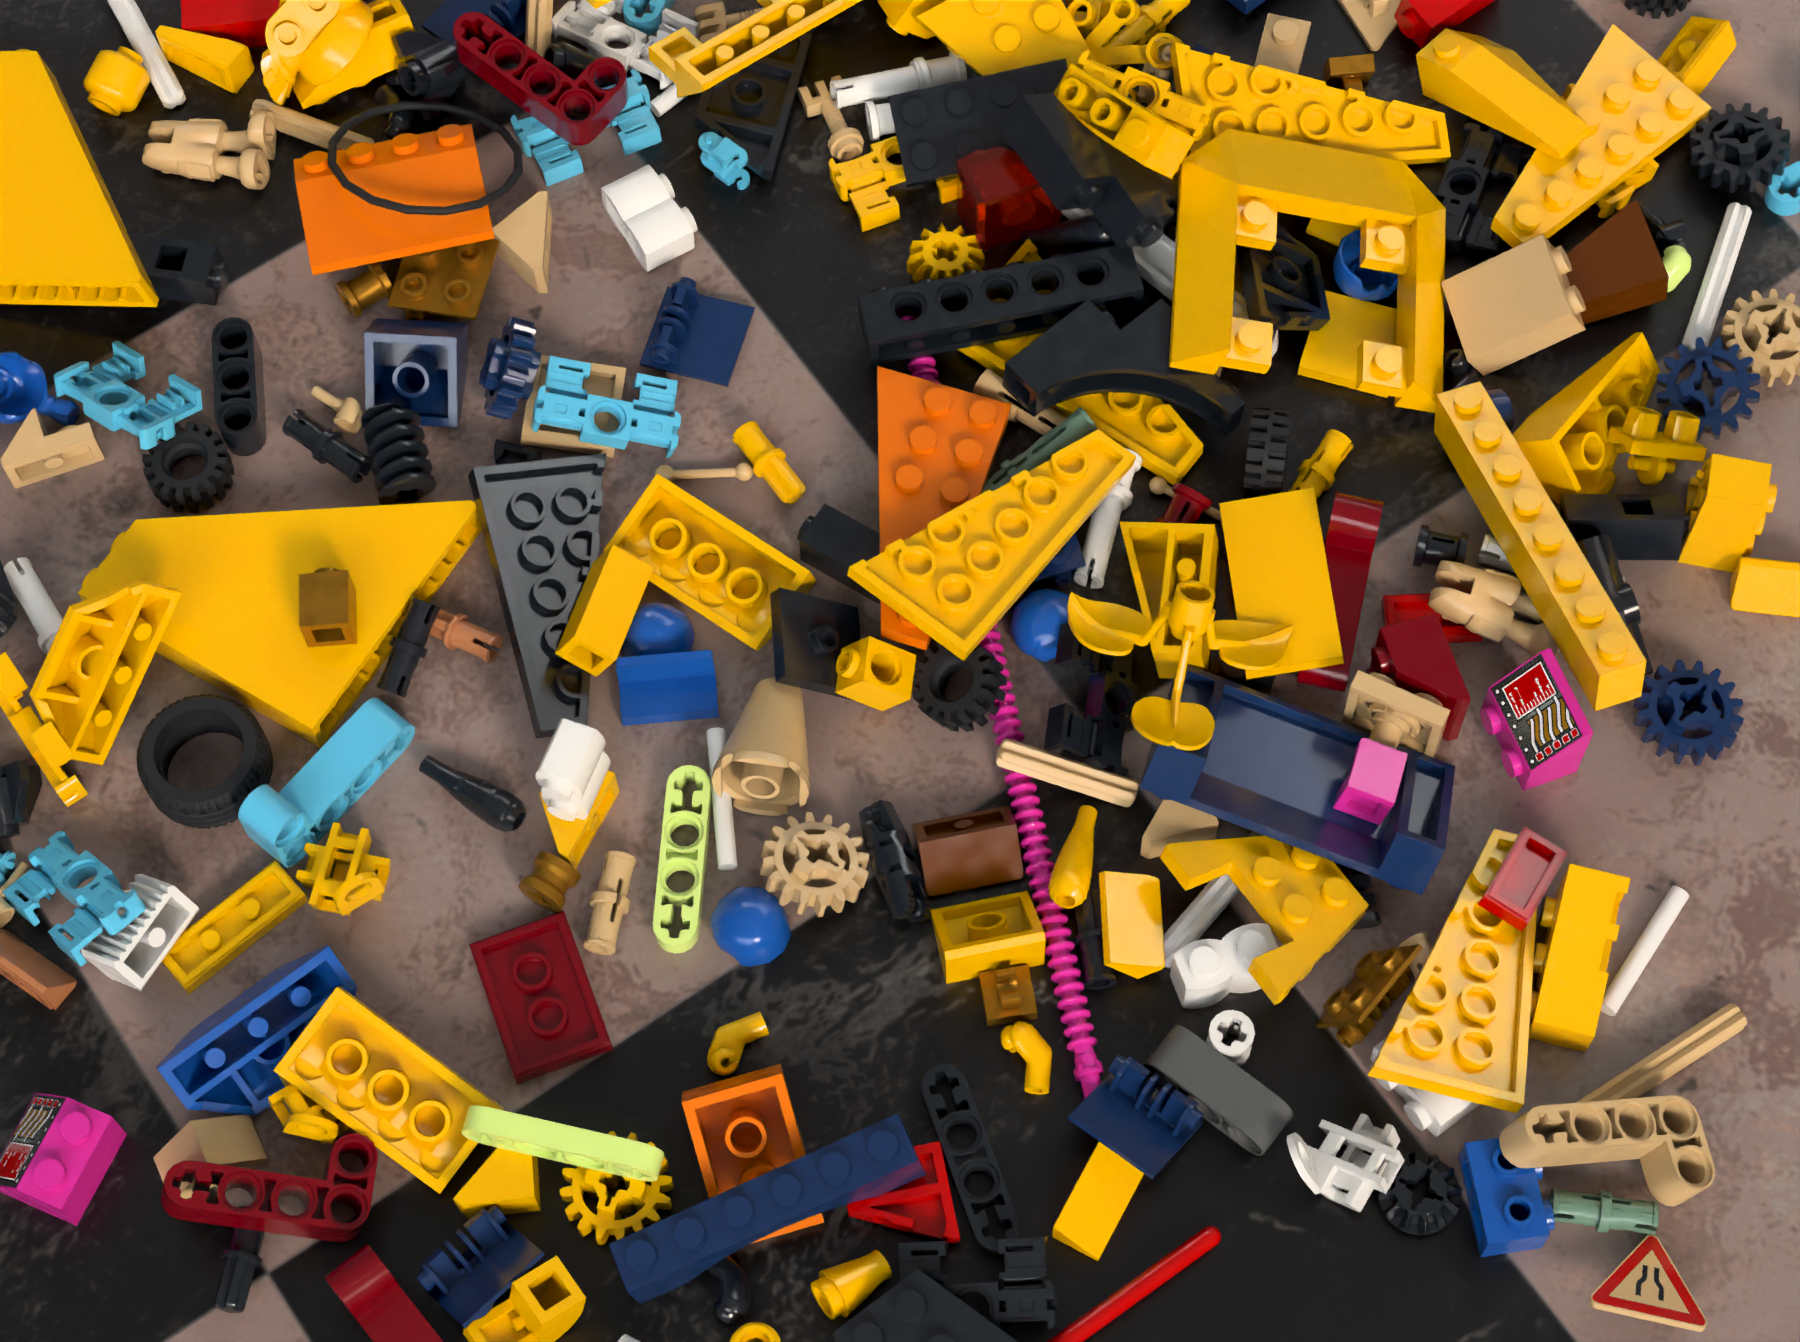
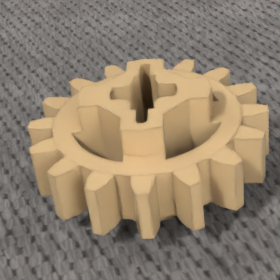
[1718,289,1800,387]
[760,812,869,917]

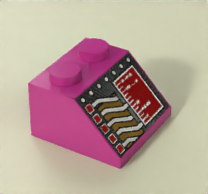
[1480,648,1593,791]
[0,1093,127,1226]

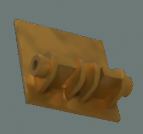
[387,239,500,321]
[1315,944,1423,1048]

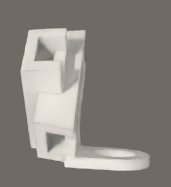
[1287,1113,1405,1213]

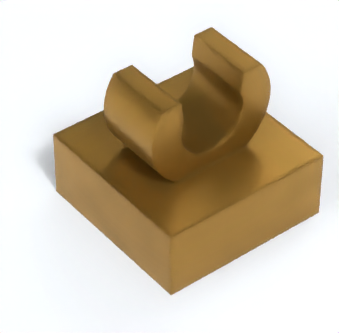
[1322,54,1375,91]
[979,965,1037,1026]

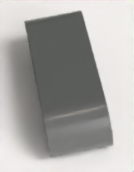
[1143,1025,1294,1156]

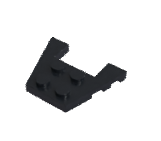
[833,1269,1018,1342]

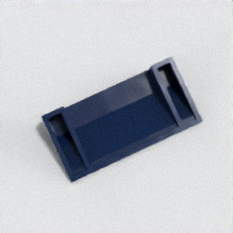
[1139,664,1455,895]

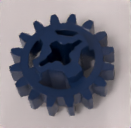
[479,316,541,420]
[1656,337,1760,440]
[1633,660,1744,766]

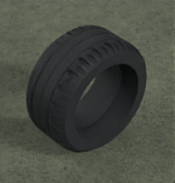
[137,694,273,829]

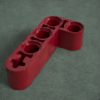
[453,12,628,146]
[1297,492,1384,693]
[161,1133,378,1242]
[324,1244,443,1342]

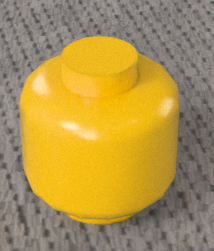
[83,46,150,116]

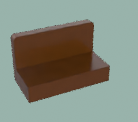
[912,805,1024,896]

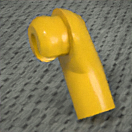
[1001,1021,1052,1095]

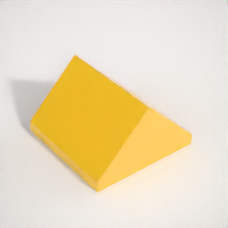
[930,891,1046,984]

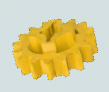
[560,1131,674,1246]

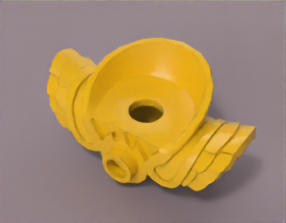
[261,0,373,106]

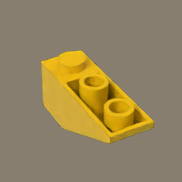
[292,0,415,110]
[1054,63,1196,179]

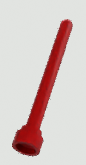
[1047,1226,1221,1342]

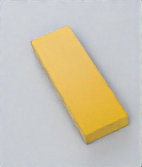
[162,860,308,994]

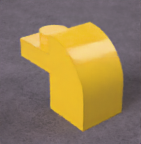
[463,1255,586,1342]

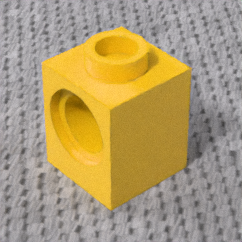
[835,636,916,711]

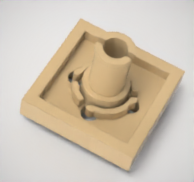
[1342,670,1450,758]

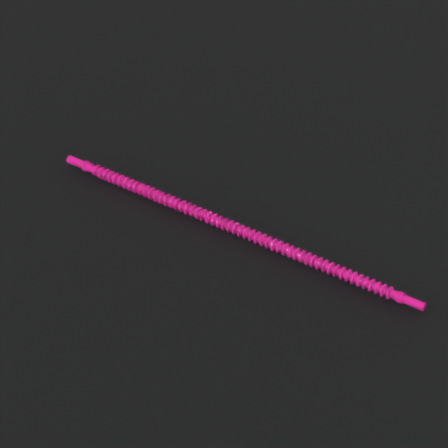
[901,316,1104,1099]

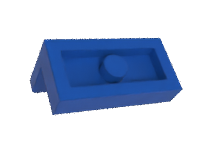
[615,650,719,726]

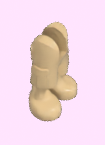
[142,110,277,190]
[1428,560,1559,658]

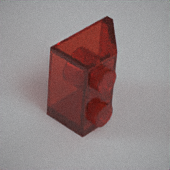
[956,146,1061,252]

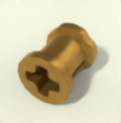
[335,262,393,319]

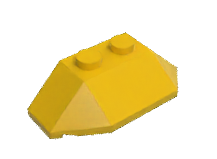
[29,580,182,765]

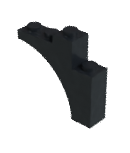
[998,93,1179,249]
[1002,298,1246,436]

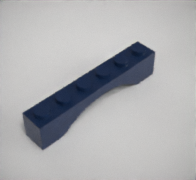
[609,1113,926,1304]

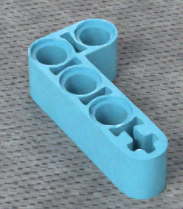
[238,697,415,868]

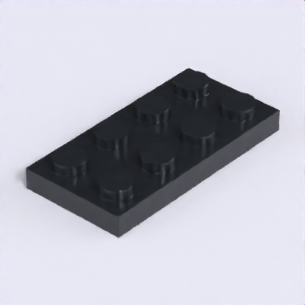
[888,58,1068,188]

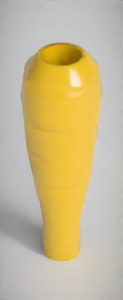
[1048,805,1098,909]

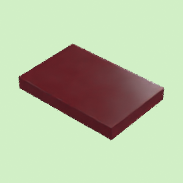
[469,910,613,1084]

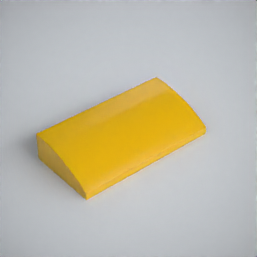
[603,473,817,652]
[273,986,504,1194]

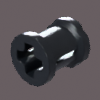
[1413,525,1469,567]

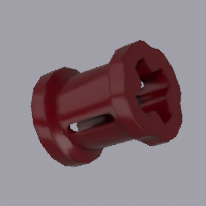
[1153,482,1212,524]

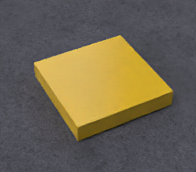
[1298,290,1397,398]

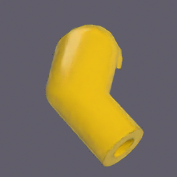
[707,1011,769,1076]

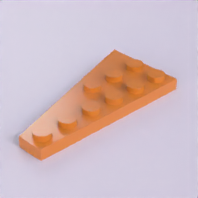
[877,366,1012,650]

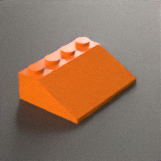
[293,124,495,275]

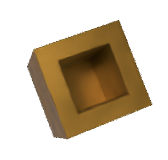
[299,568,357,648]

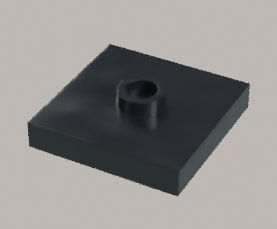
[770,587,861,701]

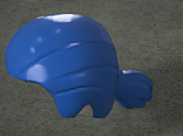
[0,351,80,426]

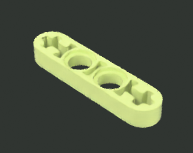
[653,765,712,954]
[461,1105,665,1182]

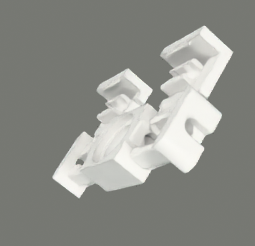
[551,0,700,90]

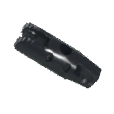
[859,800,931,924]

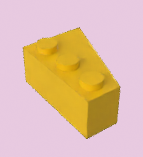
[1119,521,1220,679]
[1529,864,1631,1052]

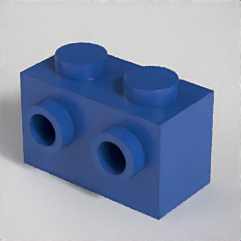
[1458,1137,1555,1257]

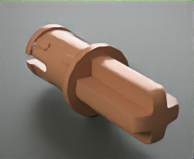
[427,602,503,664]

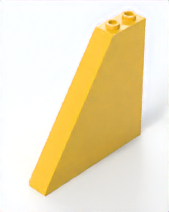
[0,49,159,307]
[78,500,482,748]

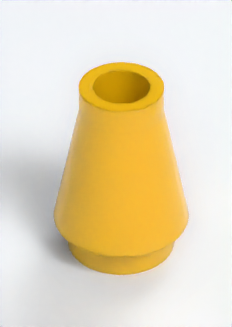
[811,1250,892,1319]

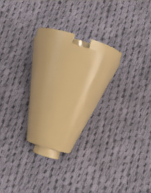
[711,676,811,816]

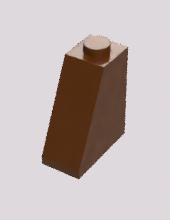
[1566,201,1669,325]

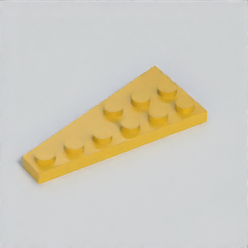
[916,0,1133,159]
[1490,24,1711,248]
[1170,42,1451,165]
[957,238,1204,485]
[847,429,1136,661]
[1367,829,1537,1113]

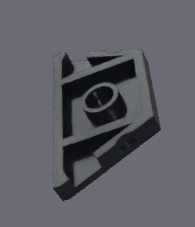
[694,32,812,181]
[1236,222,1330,331]

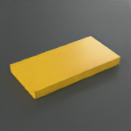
[1219,487,1344,679]

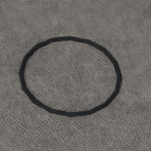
[328,101,523,215]

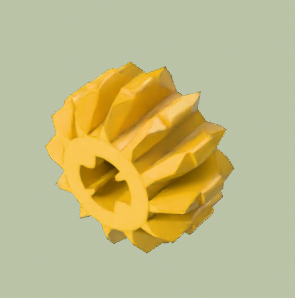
[907,223,985,284]

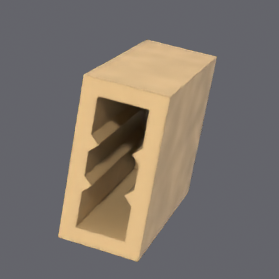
[1441,234,1586,376]

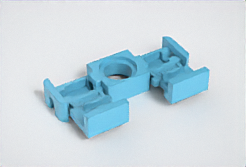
[510,69,662,187]
[53,340,203,450]
[531,355,681,458]
[2,831,146,967]

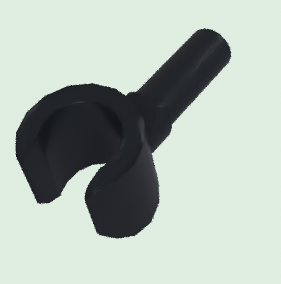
[1638,200,1688,251]

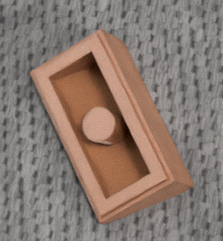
[0,929,77,1010]

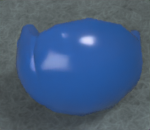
[1332,230,1398,301]
[1010,589,1069,662]
[620,602,695,657]
[710,887,791,967]

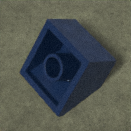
[364,318,468,427]

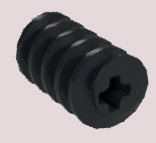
[360,403,436,505]

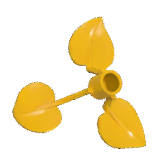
[1067,580,1294,751]

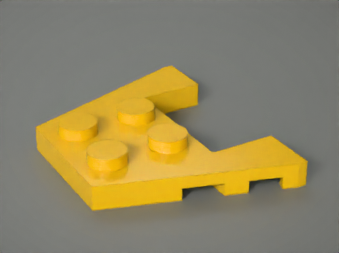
[1160,836,1369,1005]

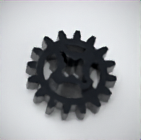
[1689,103,1791,193]

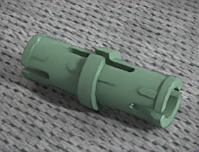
[1549,1188,1659,1235]

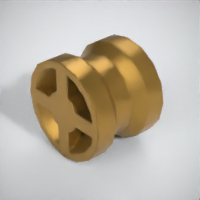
[518,851,581,912]

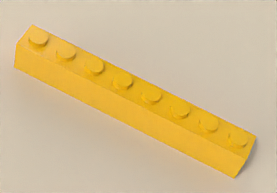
[1434,381,1646,711]

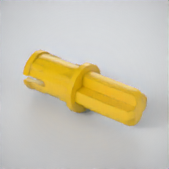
[732,421,806,504]

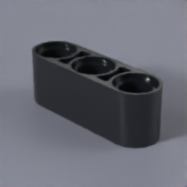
[211,317,267,456]

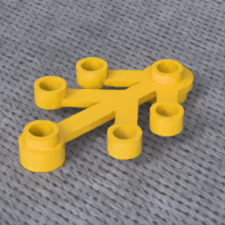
[1067,0,1183,104]

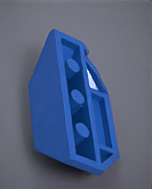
[156,945,357,1116]

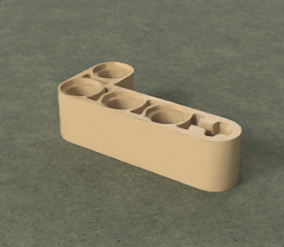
[1499,1095,1715,1207]

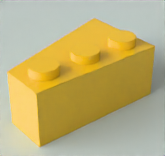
[1677,453,1777,573]

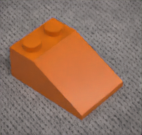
[682,1064,824,1244]

